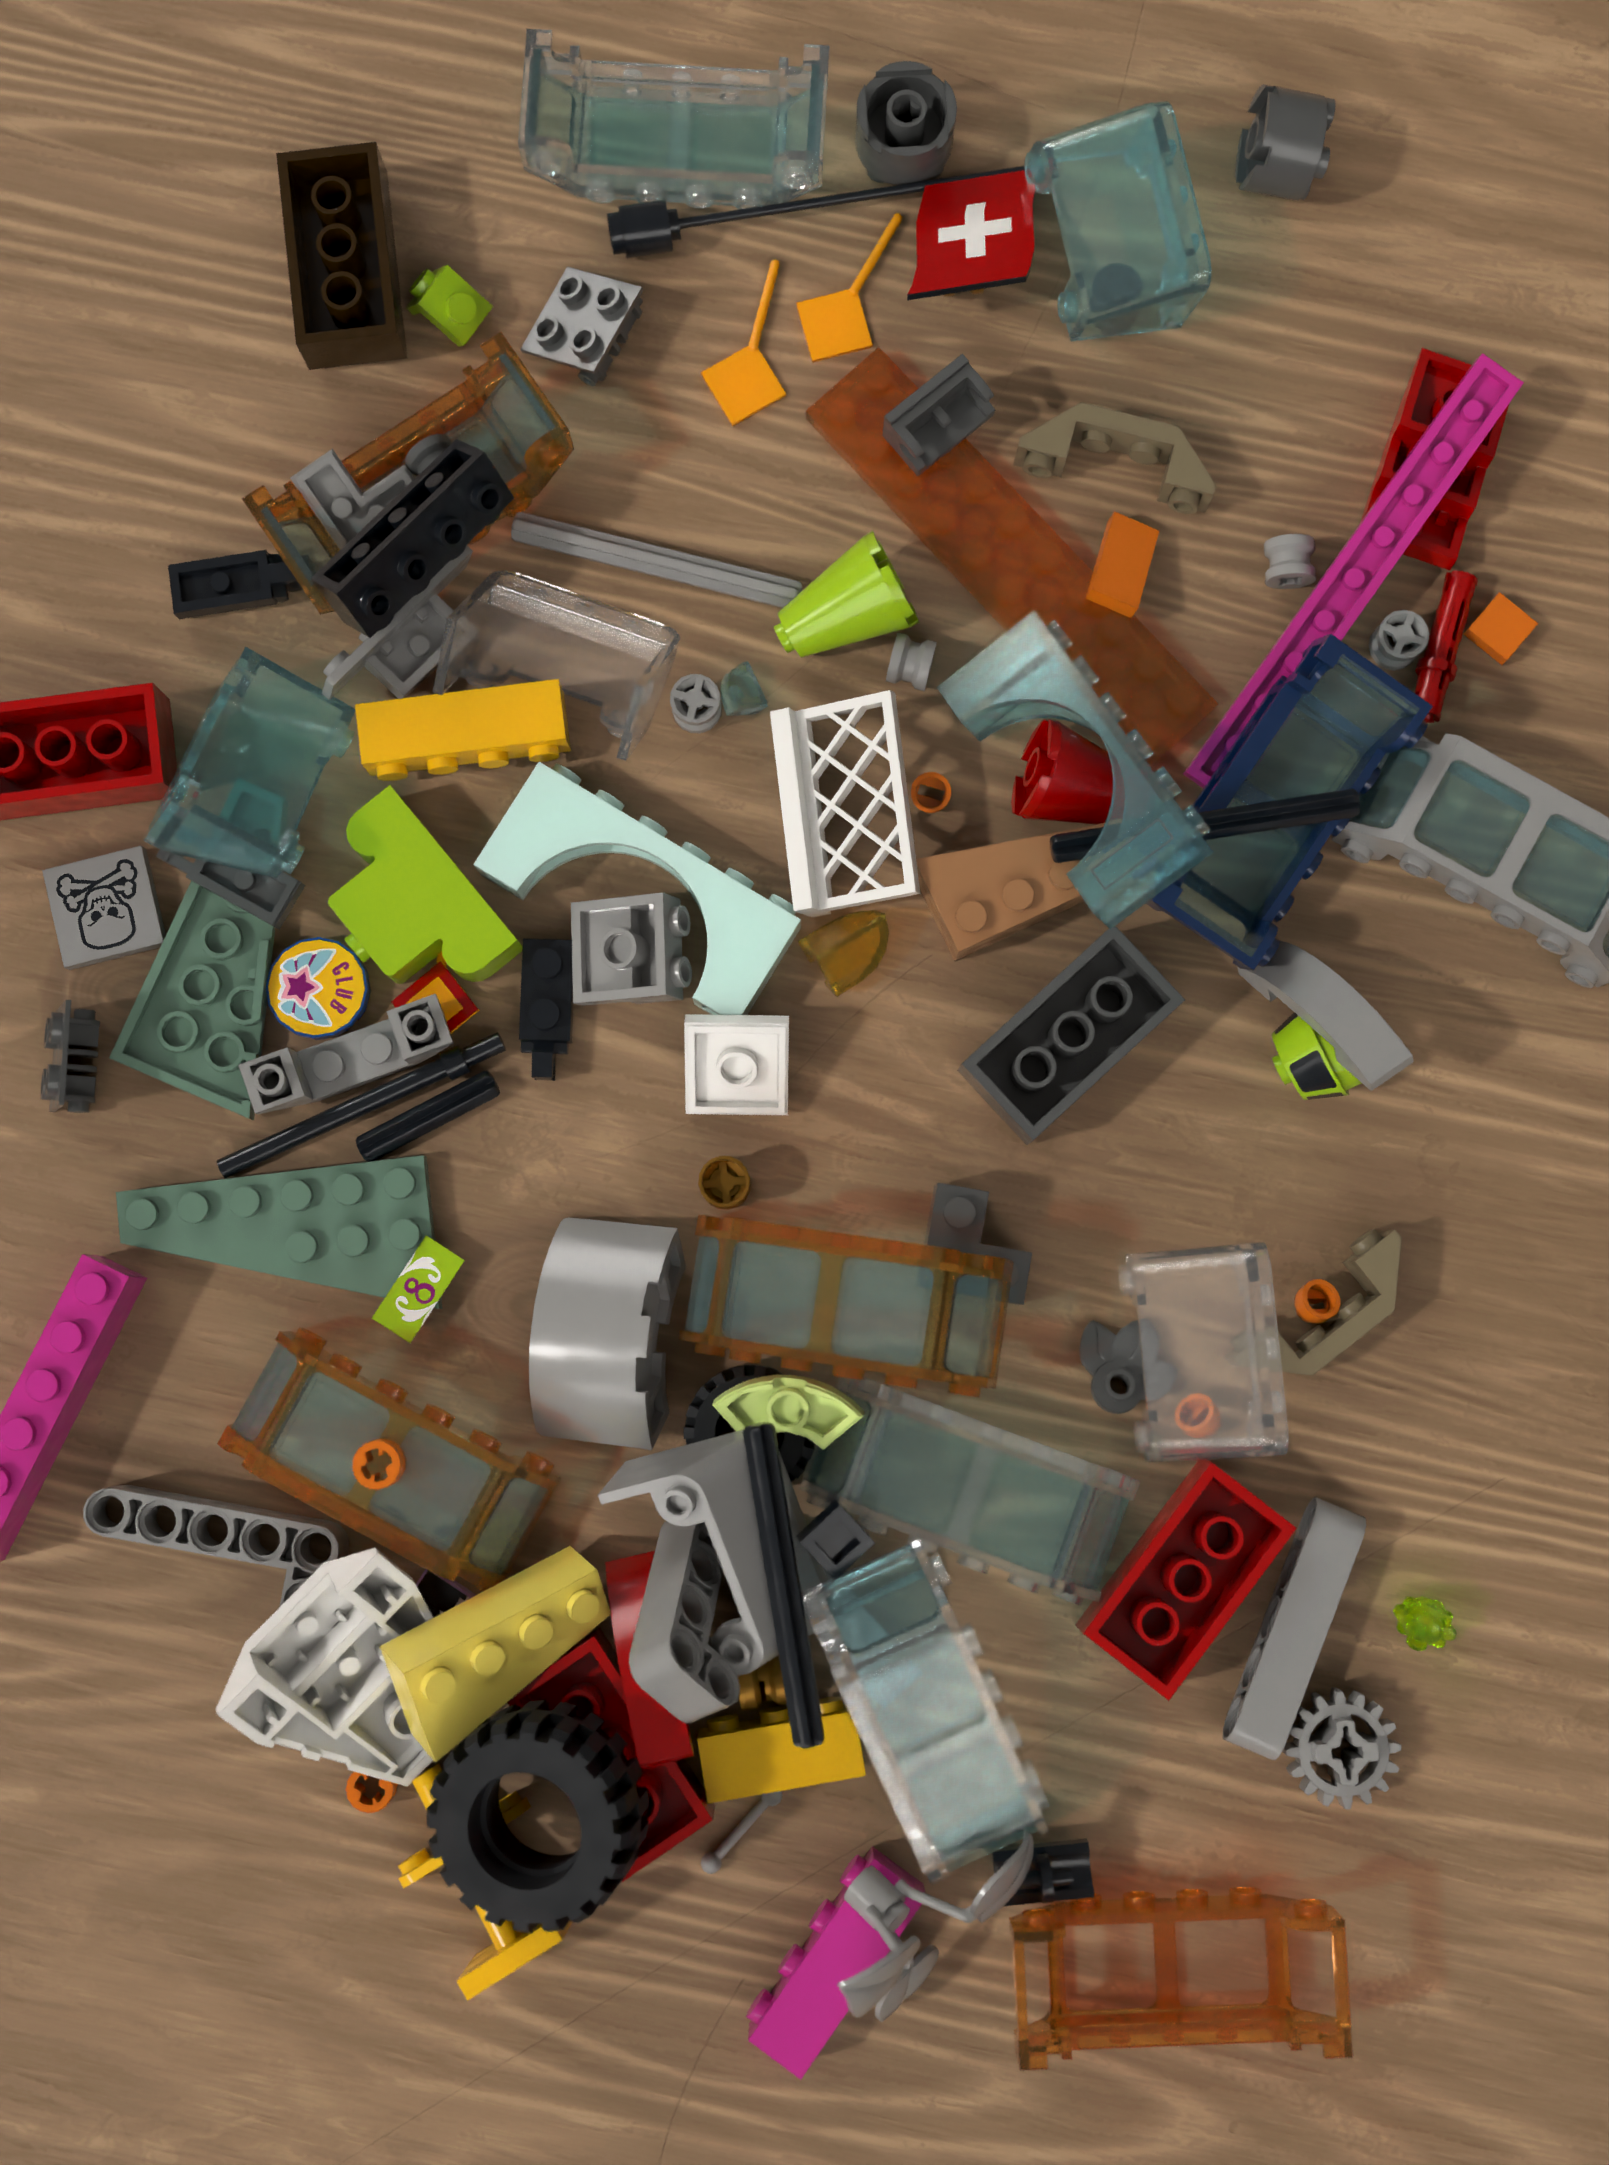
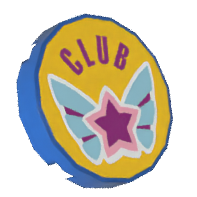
[266,937,371,1040]

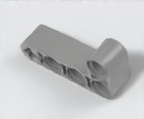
[629,1521,740,1723]

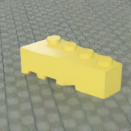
[380,1546,611,1763]

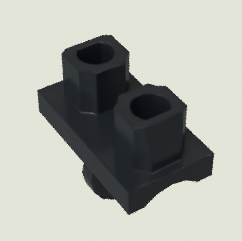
[991,1838,1094,1906]

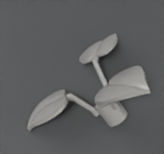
[838,1829,1034,2022]

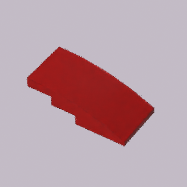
[1360,348,1510,571]

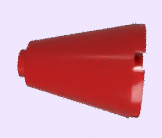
[1011,719,1159,825]

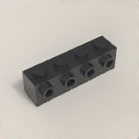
[311,439,515,638]

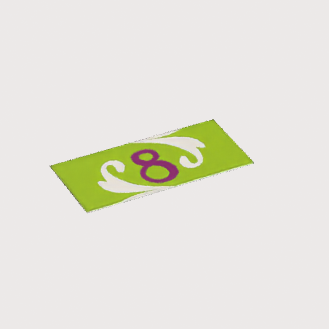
[372,1235,465,1344]

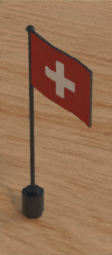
[607,158,1049,301]

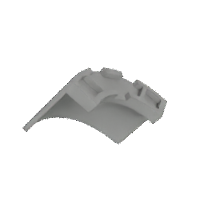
[529,1218,686,1450]

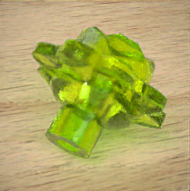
[1393,1596,1457,1651]

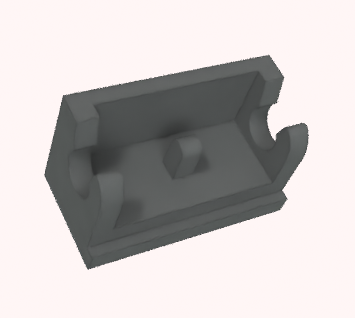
[883,353,995,476]

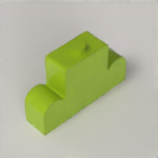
[328,785,523,984]

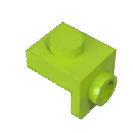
[406,265,493,347]

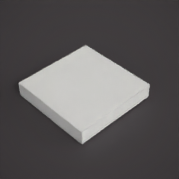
[684,1014,789,1115]

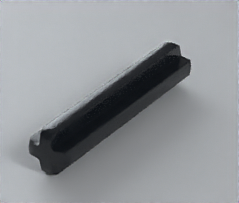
[355,1071,500,1162]

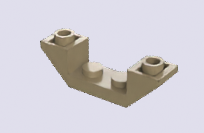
[1013,402,1216,514]
[1223,1228,1402,1376]

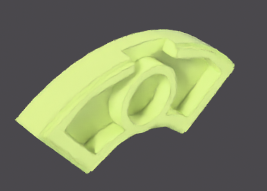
[712,1375,864,1450]

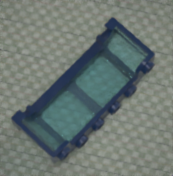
[1140,634,1433,971]

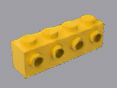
[355,679,571,781]

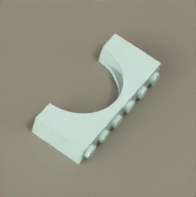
[473,762,801,1015]

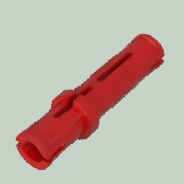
[1414,570,1478,723]

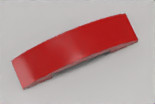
[605,1551,694,1769]

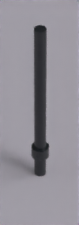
[217,1032,506,1178]

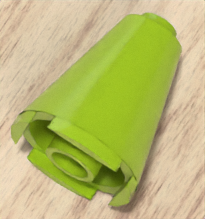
[774,531,920,658]

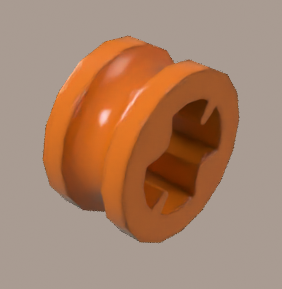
[352,1438,407,1490]
[346,1771,398,1813]

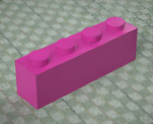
[746,1846,925,2080]

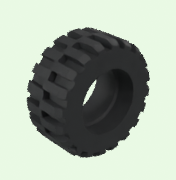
[426,1700,650,1933]

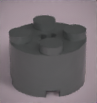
[855,61,957,185]
[1235,84,1336,201]

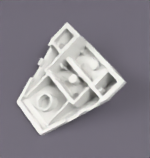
[216,1548,434,1787]

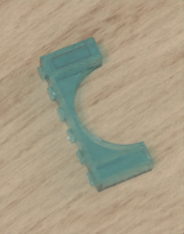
[937,610,1214,929]

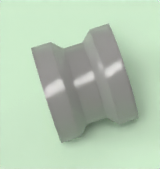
[1264,534,1316,589]
[1369,610,1429,670]
[886,632,937,691]
[670,674,722,733]

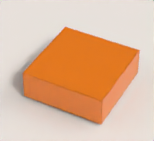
[1463,592,1538,665]

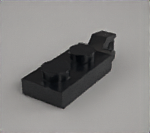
[168,550,315,619]
[519,939,573,1081]

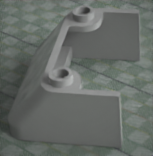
[598,1430,834,1676]

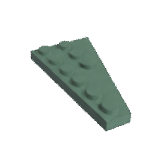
[109,780,289,1120]
[116,1155,442,1309]

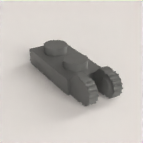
[156,819,305,930]

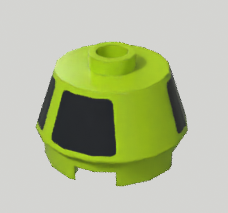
[1272,1012,1362,1100]

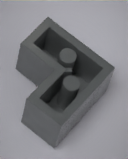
[917,1183,1032,1305]

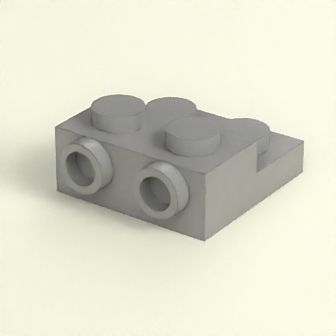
[571,892,692,1006]

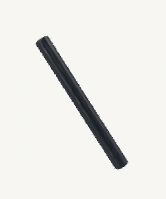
[1050,789,1360,863]
[743,1422,825,1749]

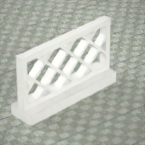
[770,690,920,918]

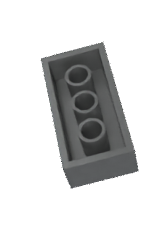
[957,924,1185,1145]

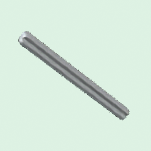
[511,512,802,608]

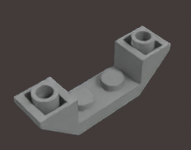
[238,994,454,1115]

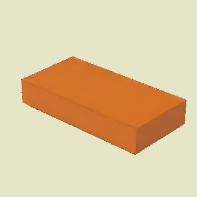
[1085,511,1159,618]

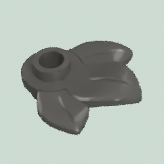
[1079,1318,1179,1414]

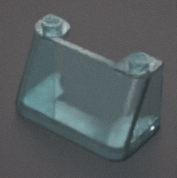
[1024,101,1212,342]
[143,647,356,878]

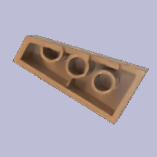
[916,820,1145,962]

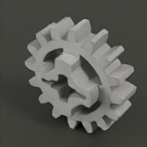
[1282,1687,1402,1810]

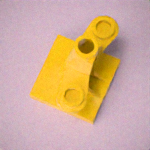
[398,1763,573,2001]

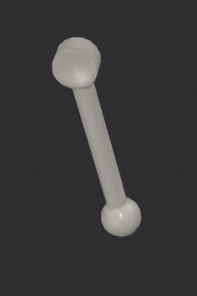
[701,1791,782,1874]

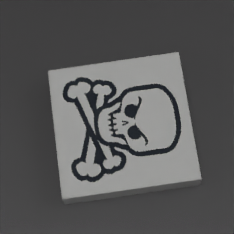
[42,846,166,970]

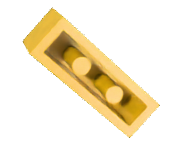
[697,1696,866,1804]

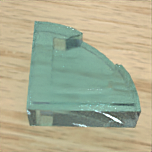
[720,661,768,716]

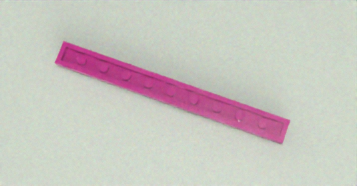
[1183,353,1524,788]

